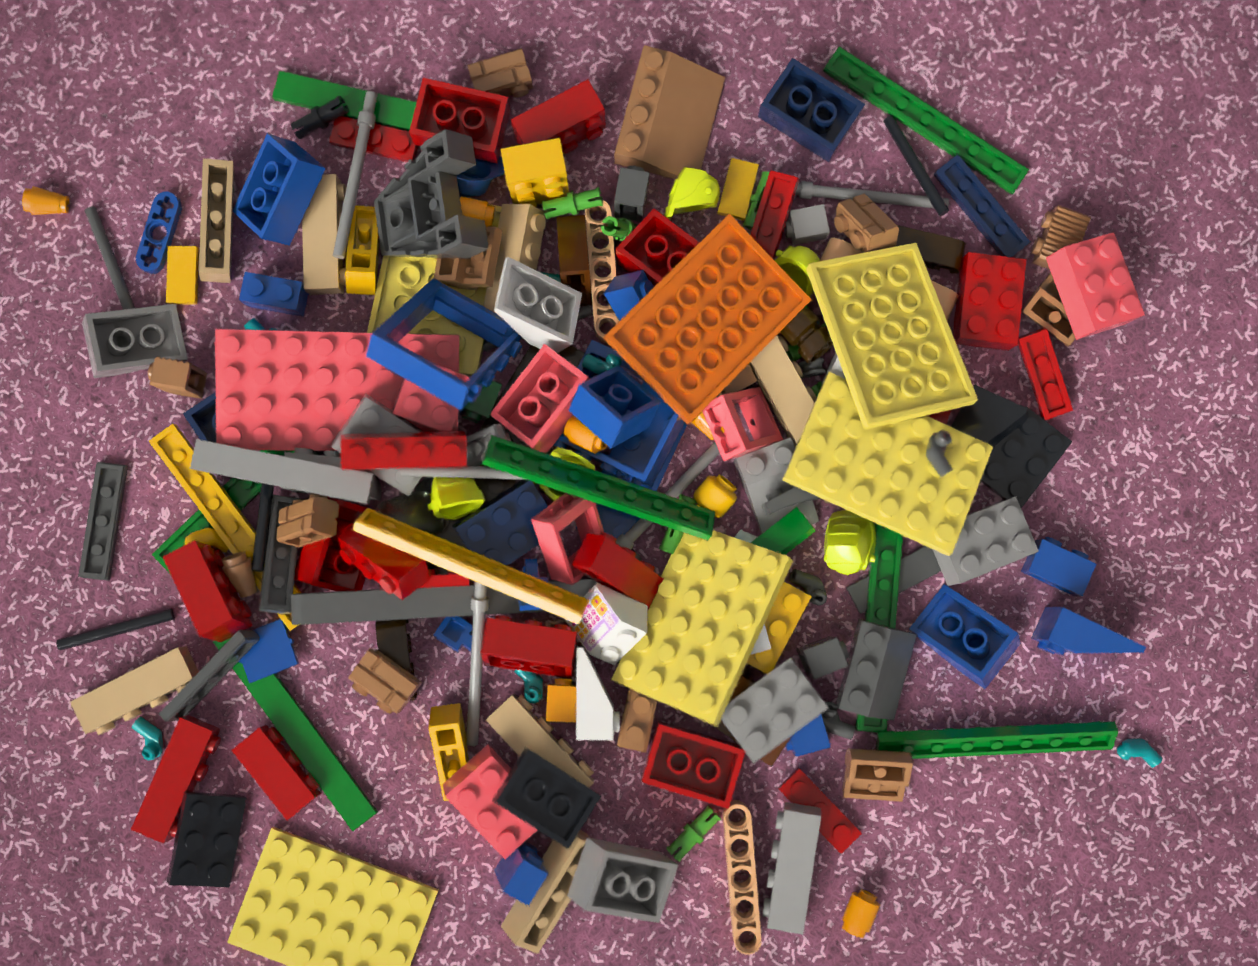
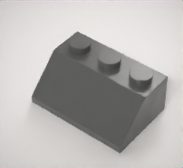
[836,618,917,720]

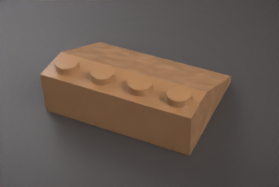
[614,45,725,179]

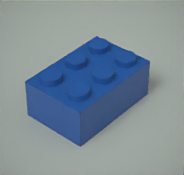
[233,133,326,246]

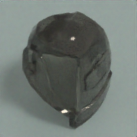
[377,491,444,534]

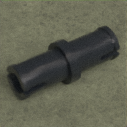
[291,96,349,139]

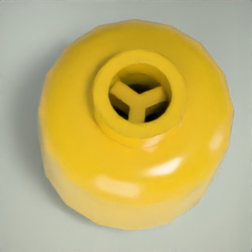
[694,474,737,518]

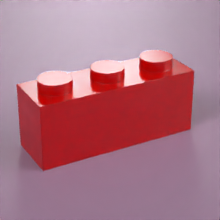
[338,526,429,600]
[572,532,663,609]
[231,725,321,820]

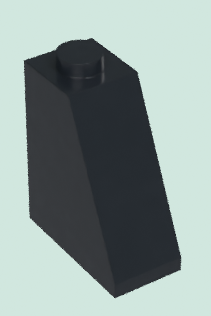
[951,385,1028,446]

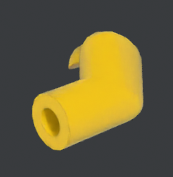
[185,528,229,553]

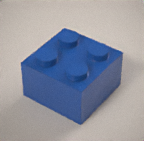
[568,365,661,449]

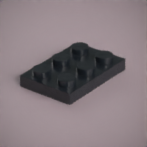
[980,406,1072,508]
[492,747,601,849]
[167,791,246,888]

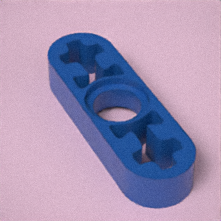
[136,192,182,274]

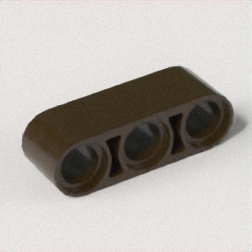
[895,225,966,274]
[376,619,417,701]

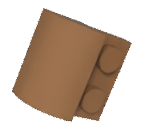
[434,226,503,290]
[1021,272,1076,347]
[842,748,913,802]

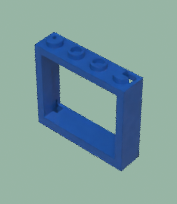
[366,278,522,410]
[554,340,685,487]

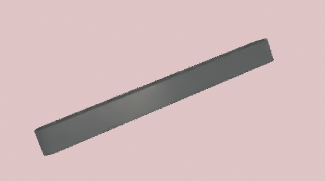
[291,578,597,625]

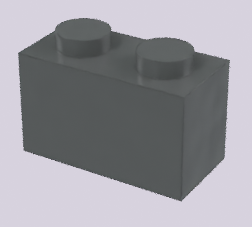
[614,166,650,222]
[796,636,850,679]

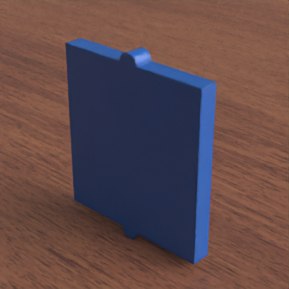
[239,619,299,683]

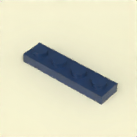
[933,154,1031,257]

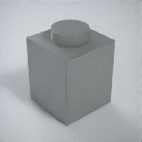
[784,204,830,245]

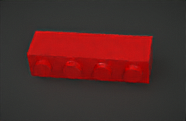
[340,431,467,470]
[131,715,221,844]

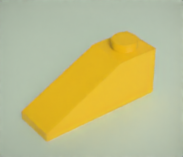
[345,205,379,295]
[428,703,469,801]

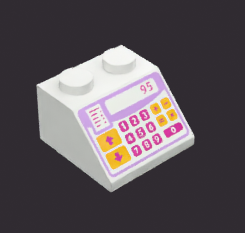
[565,583,648,665]

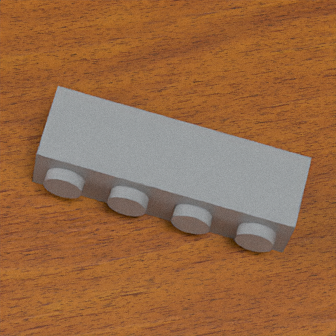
[762,802,821,935]

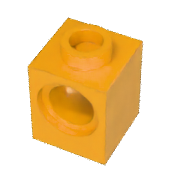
[546,678,577,723]

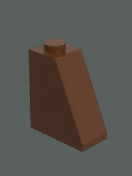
[556,215,592,306]

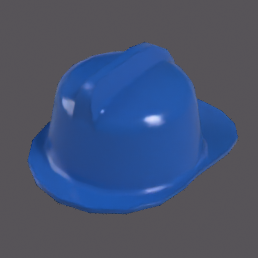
[457,156,505,197]

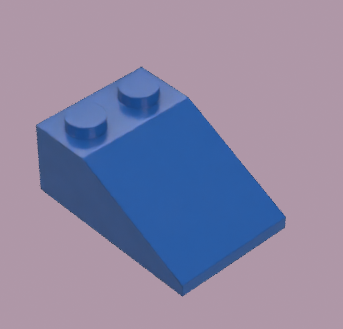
[909,584,1021,689]
[1031,607,1146,656]

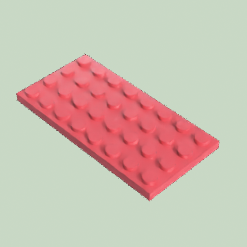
[215,329,460,451]

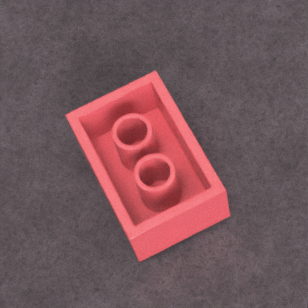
[1046,232,1145,340]
[490,344,590,454]
[443,744,538,859]

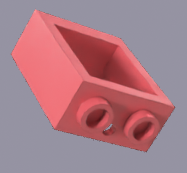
[702,387,783,461]
[531,493,604,585]

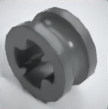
[798,358,827,378]

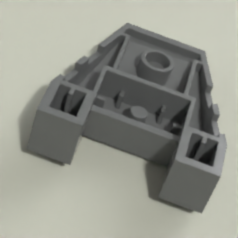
[374,129,489,259]

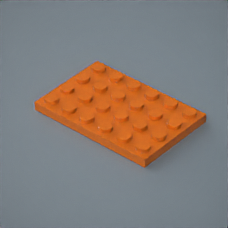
[603,214,812,425]

